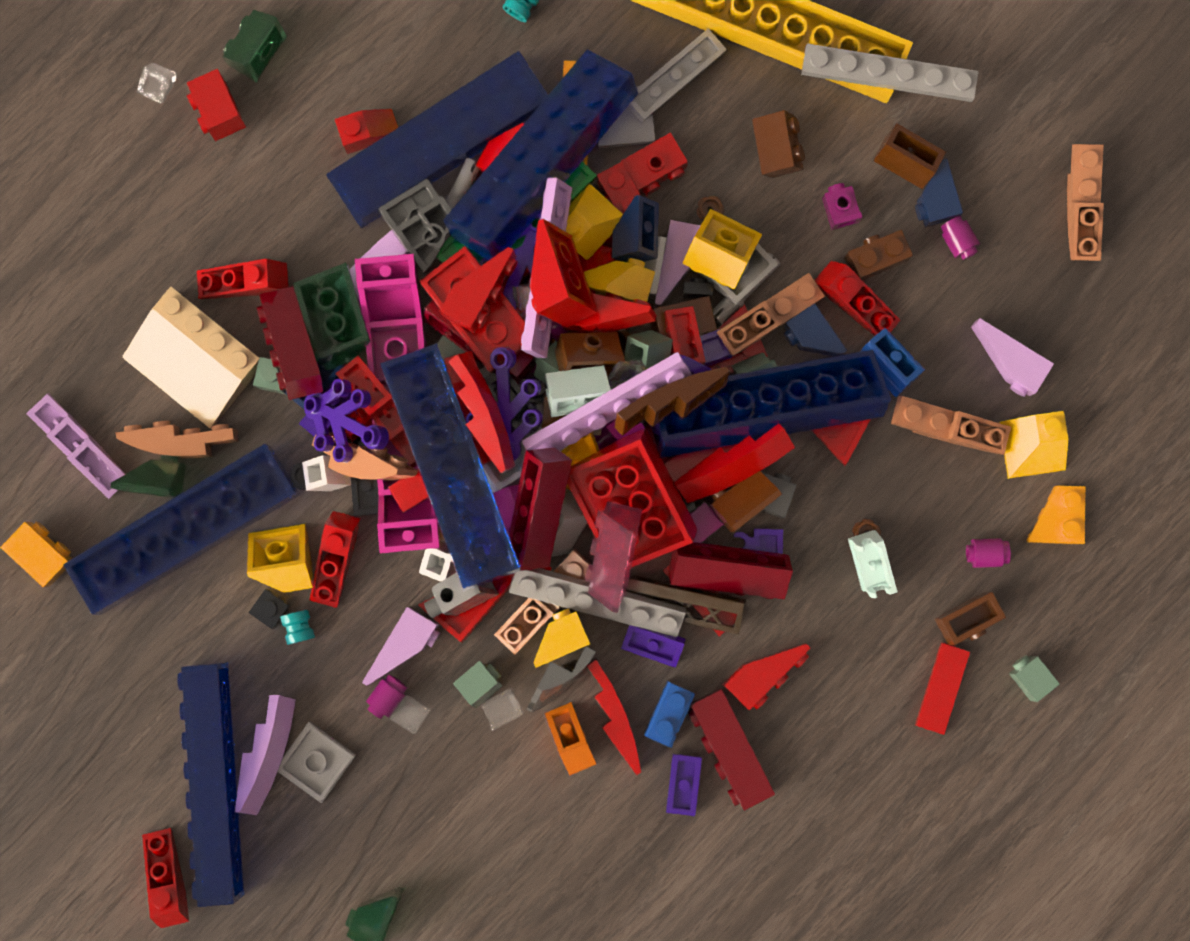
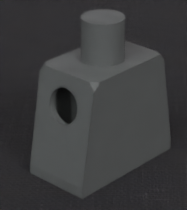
[424,566,499,618]

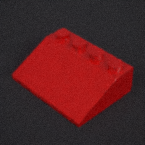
[567,428,698,574]

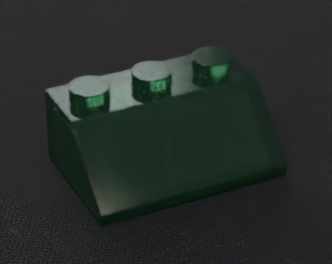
[293,262,371,370]

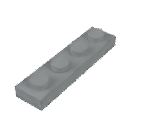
[623,28,727,123]

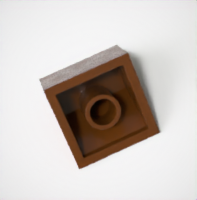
[710,471,782,533]

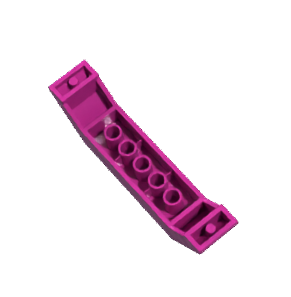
[355,254,440,554]

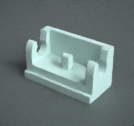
[545,365,611,417]
[848,530,897,598]

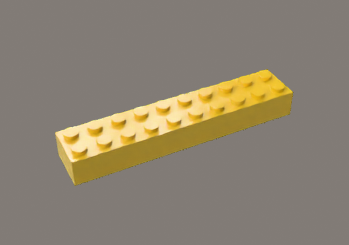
[630,0,913,104]

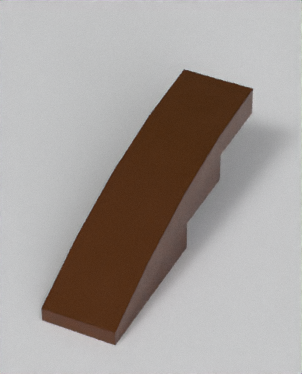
[614,367,730,436]

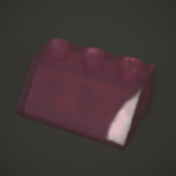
[585,502,643,613]

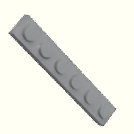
[801,44,978,102]
[509,568,686,637]

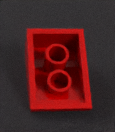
[530,218,597,328]

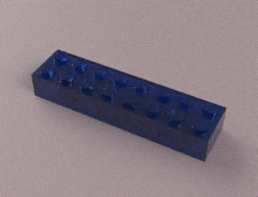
[443,49,638,260]
[326,51,551,229]
[380,343,521,592]
[651,350,891,458]
[63,443,300,615]
[177,662,245,907]

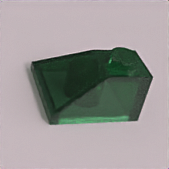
[110,455,186,499]
[345,887,404,941]

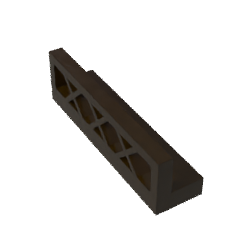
[627,575,746,635]

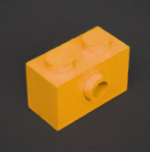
[0,521,74,587]

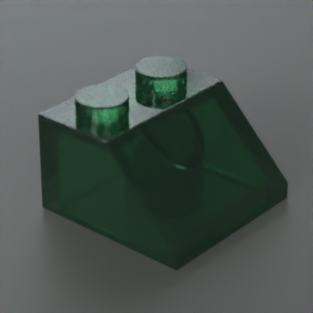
[222,9,287,82]

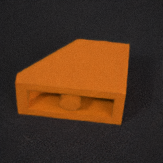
[545,702,596,776]

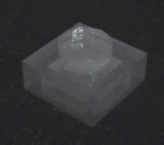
[390,694,431,735]

